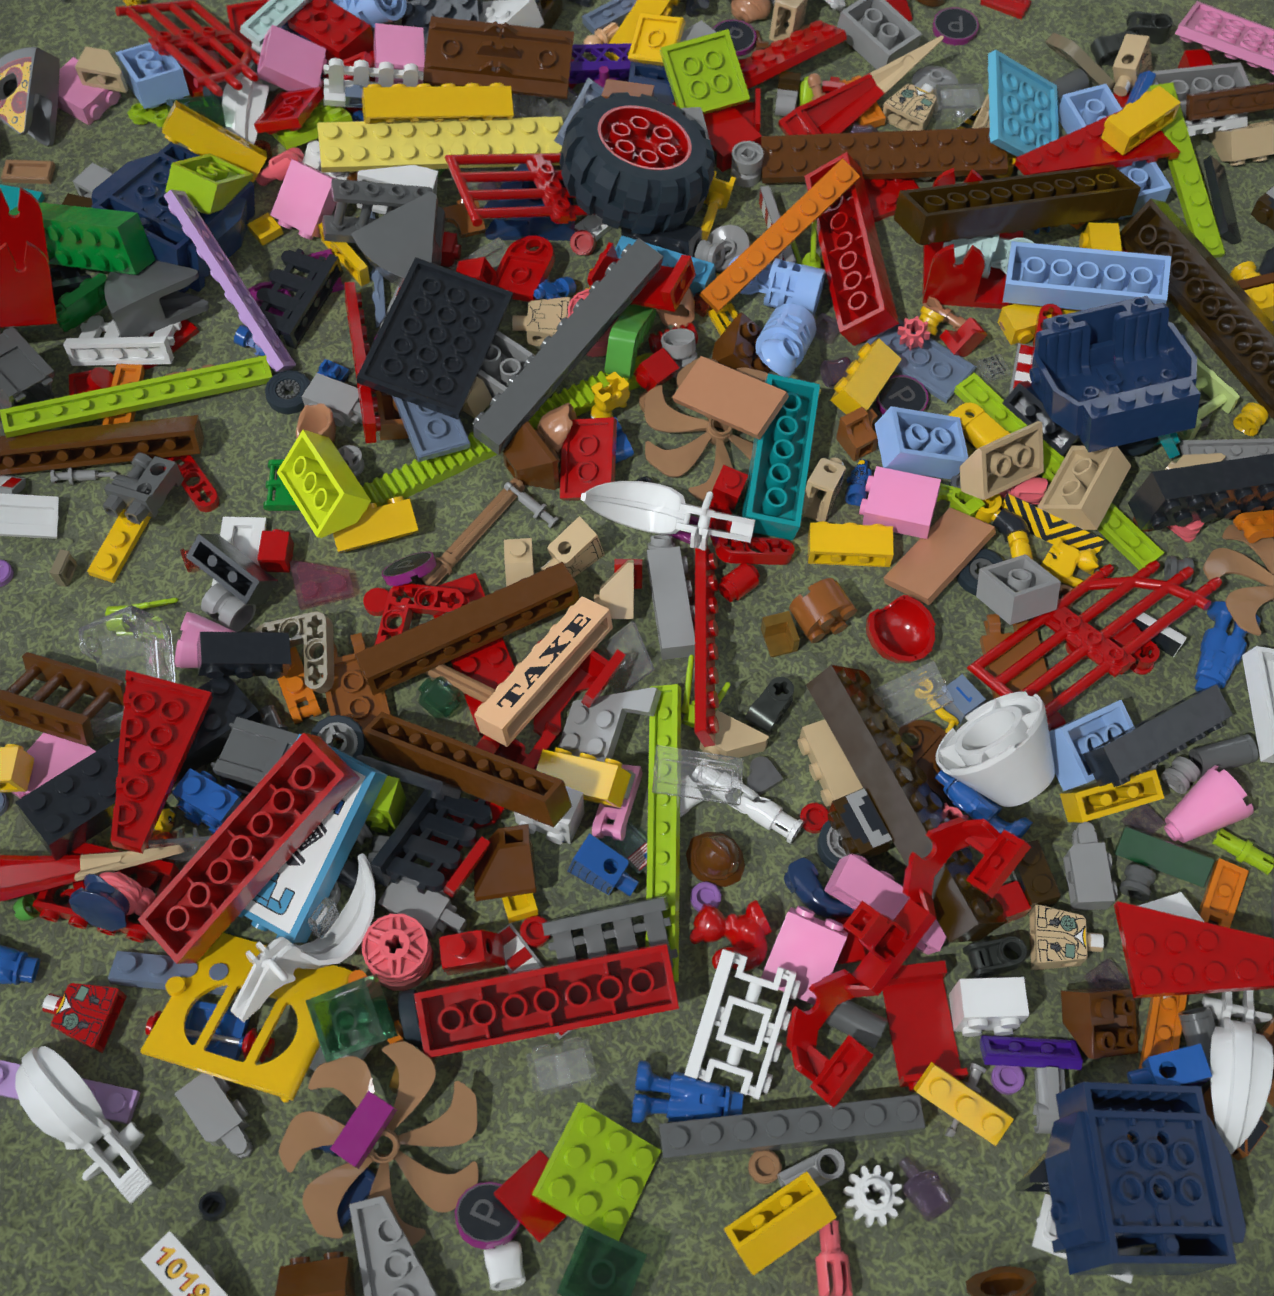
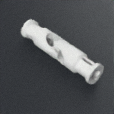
[690,759,804,844]

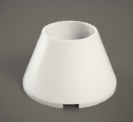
[936,691,1055,807]

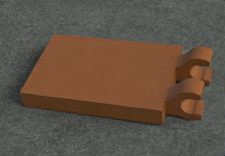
[980,614,1054,705]
[321,633,391,744]

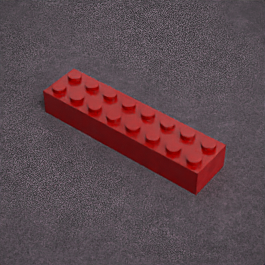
[805,152,899,346]
[138,733,360,964]
[414,943,679,1058]

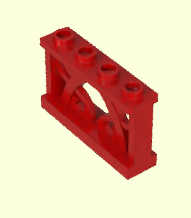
[32,843,180,943]

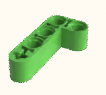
[604,304,656,379]

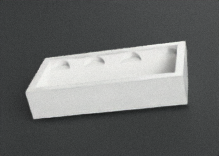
[1242,646,1274,763]

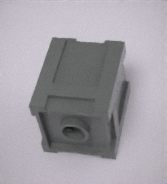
[0,326,54,410]
[211,717,299,797]

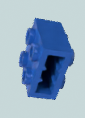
[172,768,243,834]

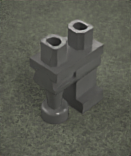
[103,453,184,525]

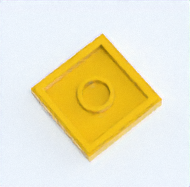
[628,13,686,66]

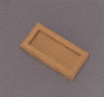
[1,160,56,184]

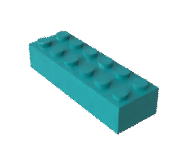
[742,373,820,541]

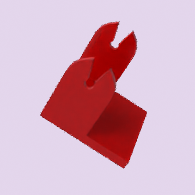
[922,168,1023,309]
[0,187,57,327]

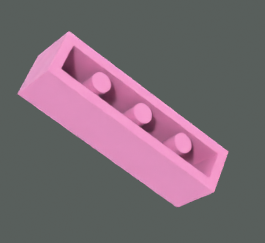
[824,854,946,955]

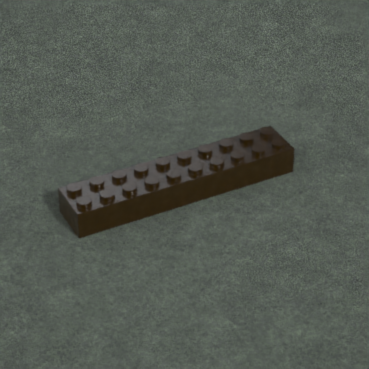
[893,164,1141,245]
[1120,198,1274,419]
[806,665,1007,943]

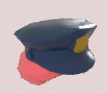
[69,872,156,931]

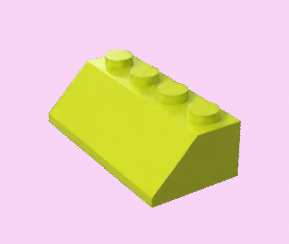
[277,430,371,538]

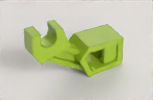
[937,483,985,518]

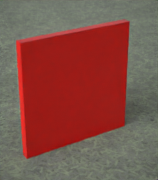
[493,1150,567,1243]

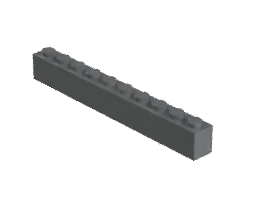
[473,238,663,455]

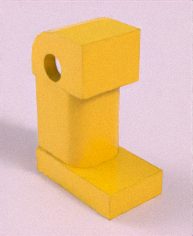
[948,402,1011,449]

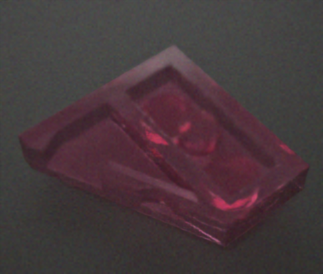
[289,560,355,610]

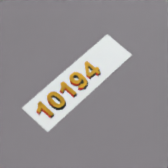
[141,1231,228,1296]

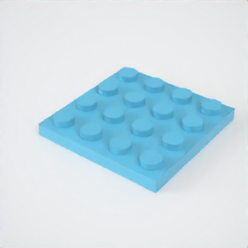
[988,50,1059,157]

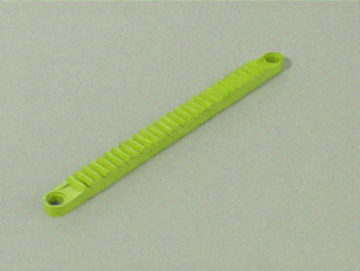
[362,353,654,507]

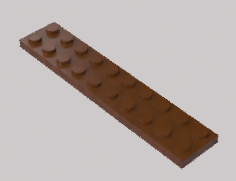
[761,128,1008,183]

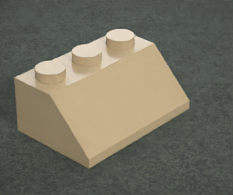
[1207,120,1274,165]
[960,421,1044,500]
[1038,445,1131,530]

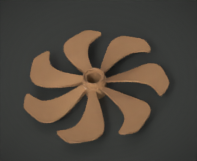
[644,358,768,502]
[1203,524,1274,636]
[279,1041,478,1246]

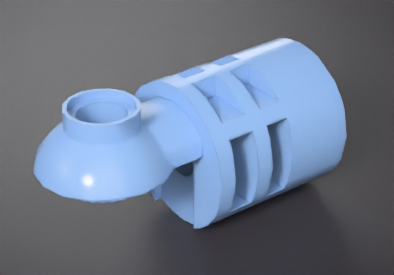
[330,0,407,30]
[729,255,826,317]
[756,303,816,377]

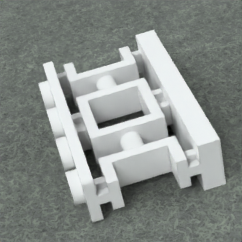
[684,949,801,1100]

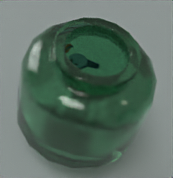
[418,676,462,719]

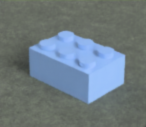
[116,43,190,109]
[875,406,969,479]
[1049,700,1134,791]

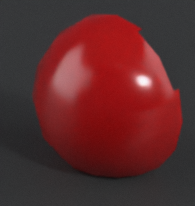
[866,595,936,664]

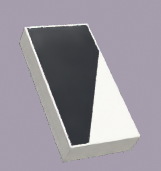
[1132,613,1187,657]

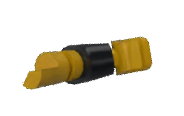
[975,494,1033,560]

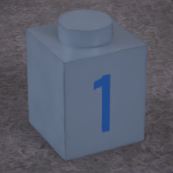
[937,674,986,726]

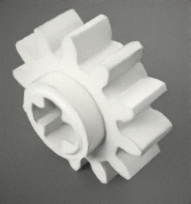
[843,1165,904,1228]

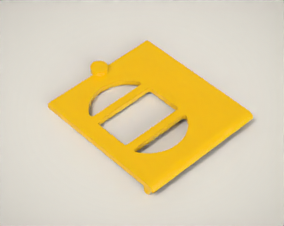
[140,933,352,1103]

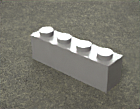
[647,546,695,660]

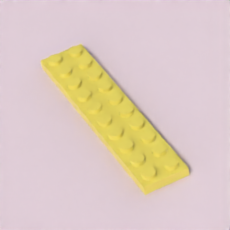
[317,117,563,172]

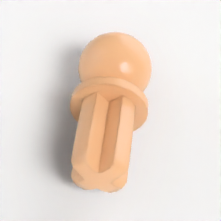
[583,22,619,54]

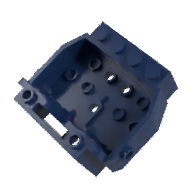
[91,142,255,293]
[1029,296,1201,453]
[1045,1082,1246,1275]

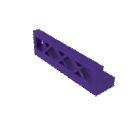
[569,43,632,84]

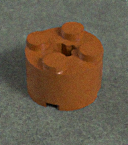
[789,578,857,643]

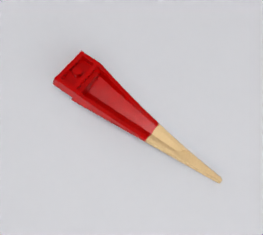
[778,36,944,135]
[0,845,184,902]

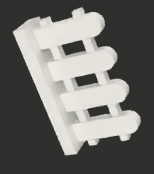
[324,58,423,108]
[63,316,182,366]

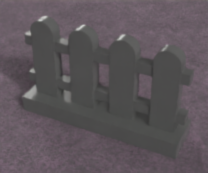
[542,896,678,968]

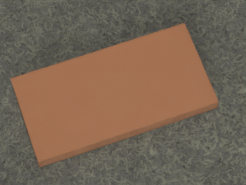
[672,356,789,440]
[883,507,996,605]

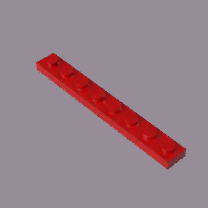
[344,282,381,443]
[695,546,719,747]

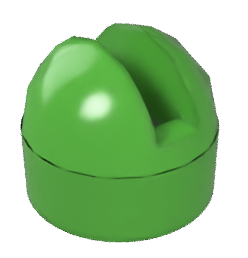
[13,894,40,921]

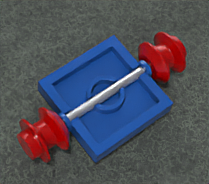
[145,1001,275,1066]

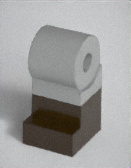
[775,71,801,116]

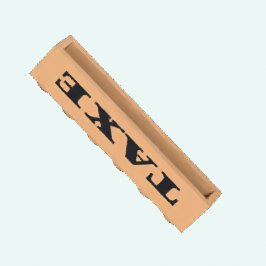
[474,596,613,747]

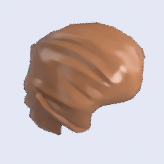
[731,0,771,24]

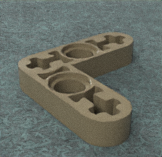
[1045,32,1116,90]
[255,611,335,693]

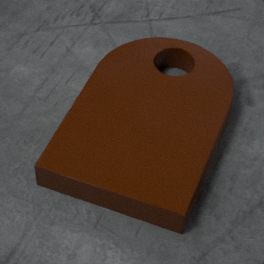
[898,720,953,807]

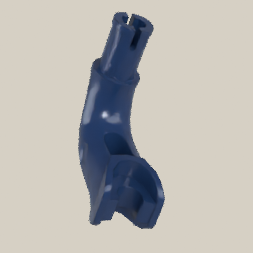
[784,857,854,918]

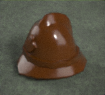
[686,832,745,887]
[966,1266,1037,1296]

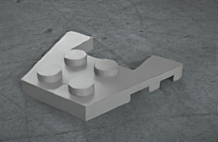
[558,687,661,800]

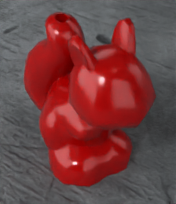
[690,900,772,972]

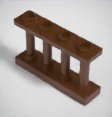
[0,652,125,746]

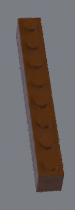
[0,415,205,475]
[354,562,580,695]
[363,712,572,828]

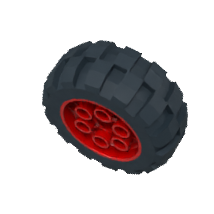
[559,92,715,234]

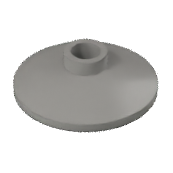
[912,66,958,100]
[707,225,750,272]

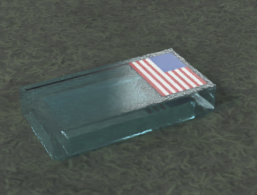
[603,820,647,876]

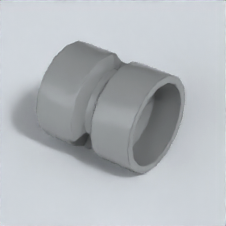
[731,141,763,187]
[661,328,697,378]
[201,583,256,632]

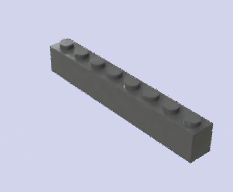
[659,1095,925,1163]

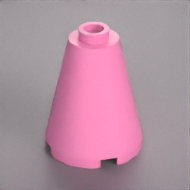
[175,612,235,668]
[1164,765,1254,843]

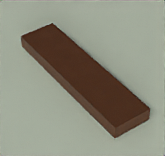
[1186,82,1274,121]

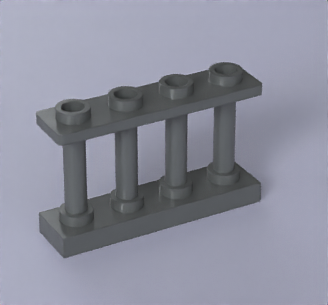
[322,179,433,243]

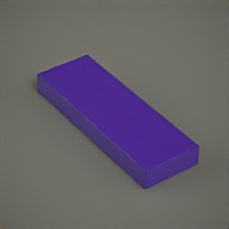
[980,1036,1083,1070]

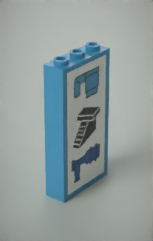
[238,734,387,944]

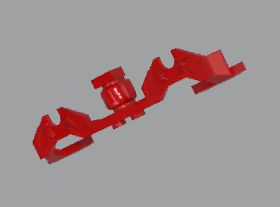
[430,649,626,897]
[786,817,1031,1108]

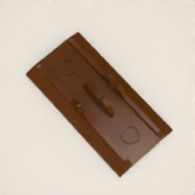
[423,16,574,99]

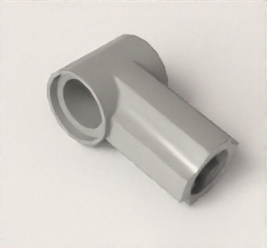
[1033,1067,1066,1134]
[777,1148,845,1188]

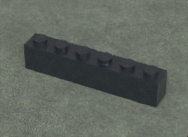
[1083,684,1233,787]

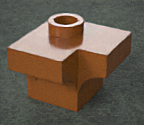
[442,199,486,239]
[836,406,878,461]

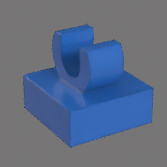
[318,359,350,383]

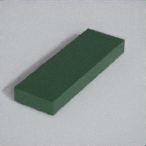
[1114,825,1215,888]

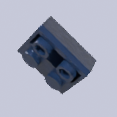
[628,61,674,106]

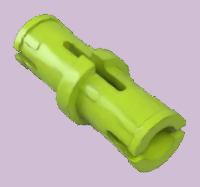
[1211,828,1274,875]

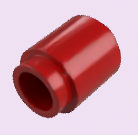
[718,563,760,602]

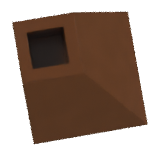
[712,312,770,373]
[503,422,561,490]
[474,824,537,902]
[1061,988,1138,1059]

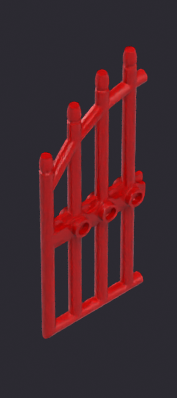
[115,0,260,97]
[445,153,595,227]
[967,560,1222,730]

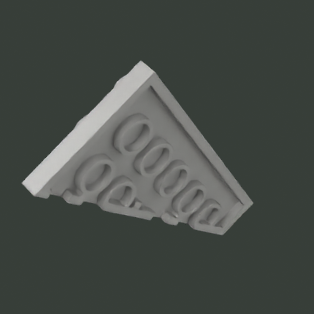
[349,1196,438,1296]

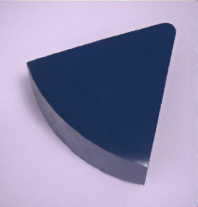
[484,164,575,241]

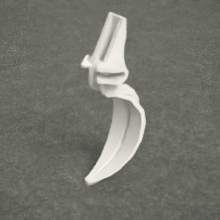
[222,43,278,144]
[581,481,755,551]
[231,853,376,1022]
[1202,990,1274,1155]
[15,1046,153,1204]

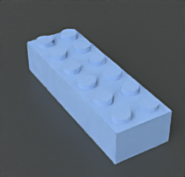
[1058,84,1171,220]
[1003,241,1171,310]

